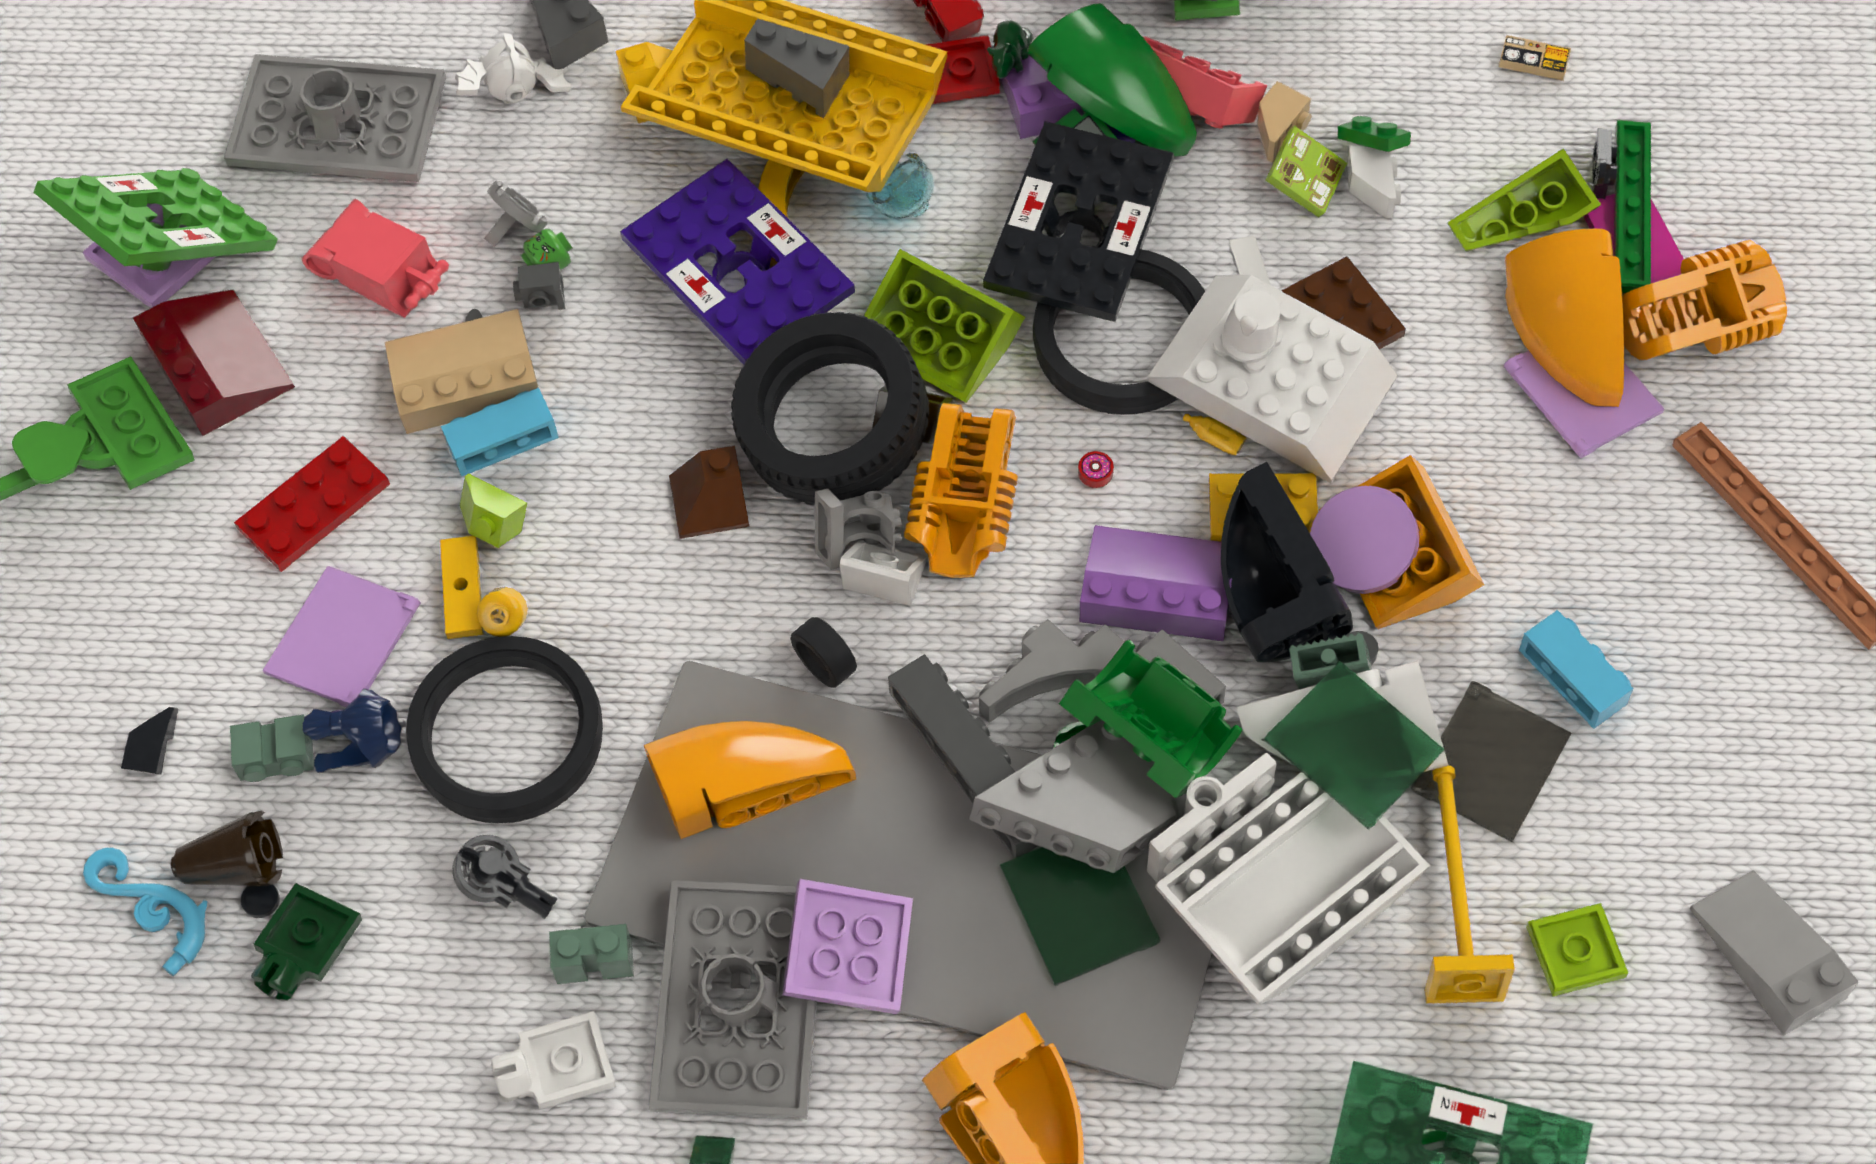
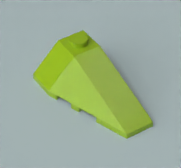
[1447,148,1601,252]

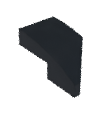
[121,707,179,774]

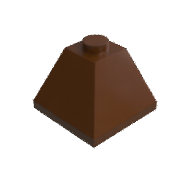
[669,445,750,539]

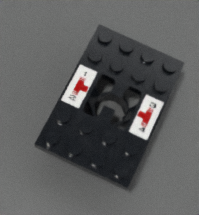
[983,121,1174,322]

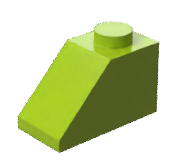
[459,474,527,548]

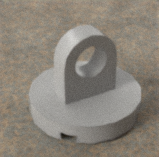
[484,181,548,247]

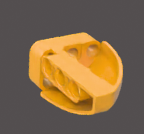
[1505,228,1624,407]
[922,1012,1084,1164]

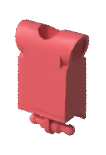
[302,199,449,318]

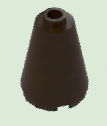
[171,811,283,886]

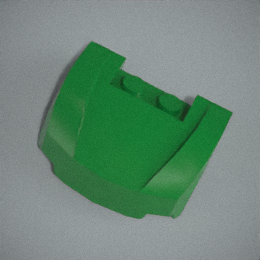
[1059,640,1242,798]

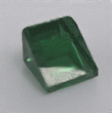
[690,1135,735,1164]

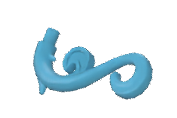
[83,848,208,976]

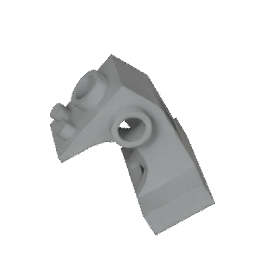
[815,488,902,570]

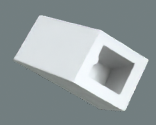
[1346,145,1401,218]

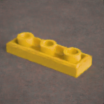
[440,536,484,639]

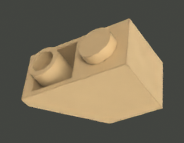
[1257,81,1312,163]

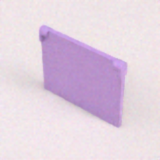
[1504,351,1664,458]
[263,566,421,707]

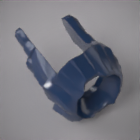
[303,688,402,773]

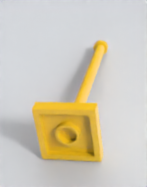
[1425,765,1515,1004]

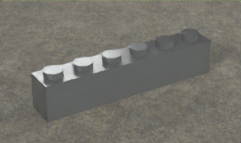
[888,654,1038,860]

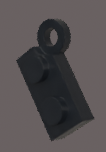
[1592,128,1617,199]

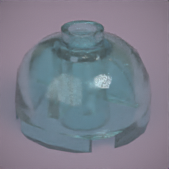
[866,153,934,219]

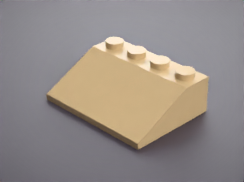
[385,309,539,434]

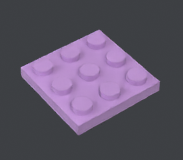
[83,203,216,308]
[782,879,913,1014]

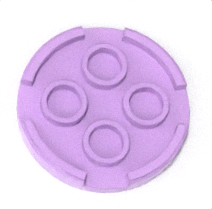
[1310,486,1419,594]

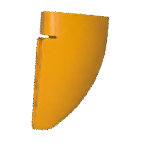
[644,721,856,839]

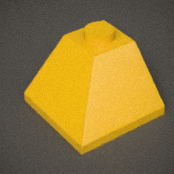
[615,42,673,124]

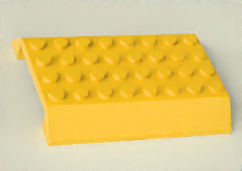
[620,0,947,192]

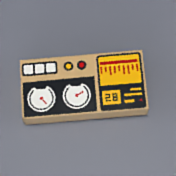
[1499,35,1571,81]

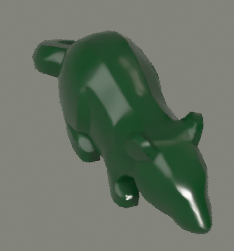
[987,20,1034,79]

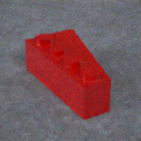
[912,0,984,42]

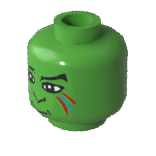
[521,228,573,270]

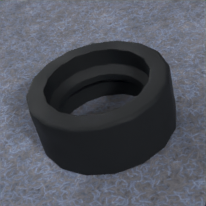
[790,617,857,688]

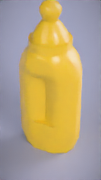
[1183,413,1246,456]

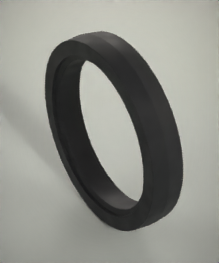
[1032,250,1205,415]
[406,636,603,824]

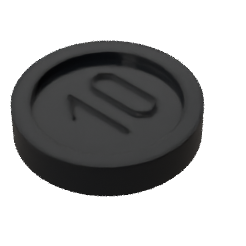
[241,884,280,918]

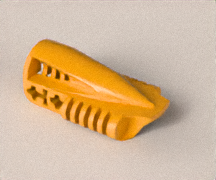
[1622,240,1787,360]
[904,403,1018,578]

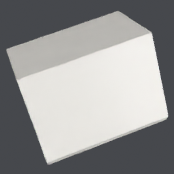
[840,539,927,606]

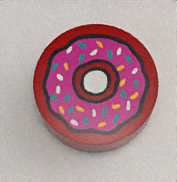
[1078,451,1114,488]

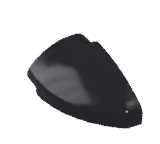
[1221,462,1353,663]

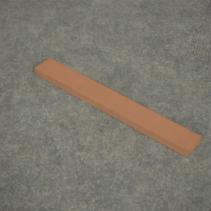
[1672,422,1876,650]

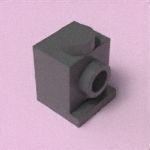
[513,262,565,310]

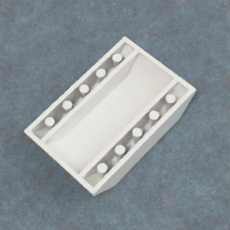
[1147,275,1398,483]
[1155,753,1430,1005]

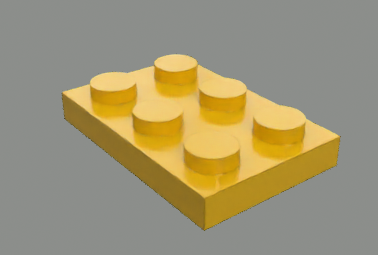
[1209,473,1318,542]

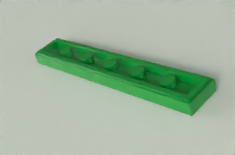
[1614,120,1651,293]

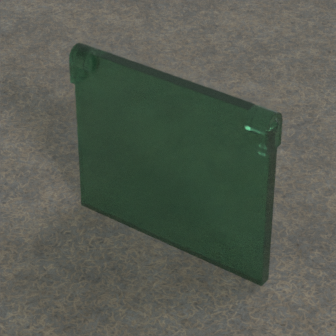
[1264,661,1444,830]
[1000,847,1161,986]

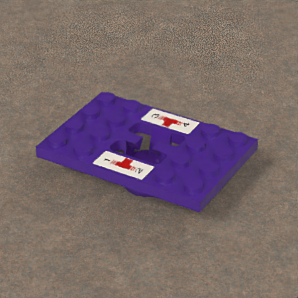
[620,159,855,365]

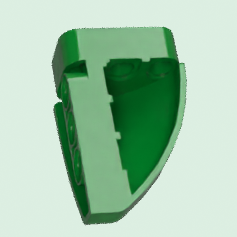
[1028,3,1197,157]

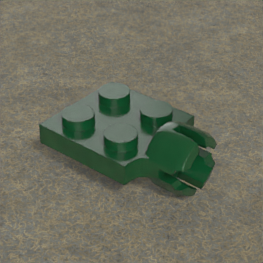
[251,883,362,1001]

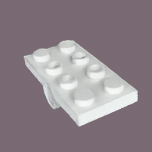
[1147,752,1277,883]

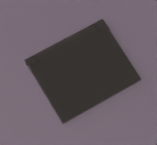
[1411,681,1572,842]

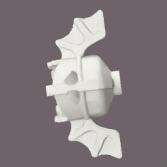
[455,35,572,103]

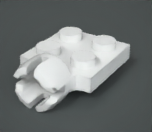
[491,1011,616,1110]

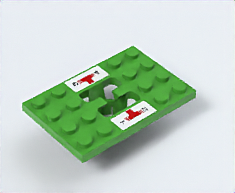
[33,168,278,271]

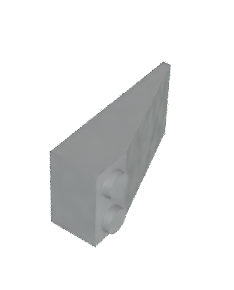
[1690,870,1858,1036]

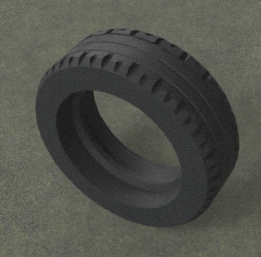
[731,312,929,505]

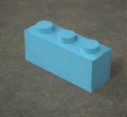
[441,388,559,477]
[1519,610,1633,729]

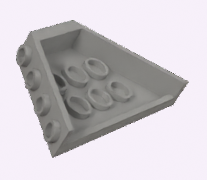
[969,720,1178,873]

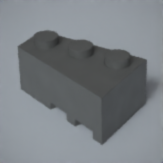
[530,0,608,70]
[744,19,849,118]

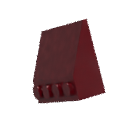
[133,289,295,436]

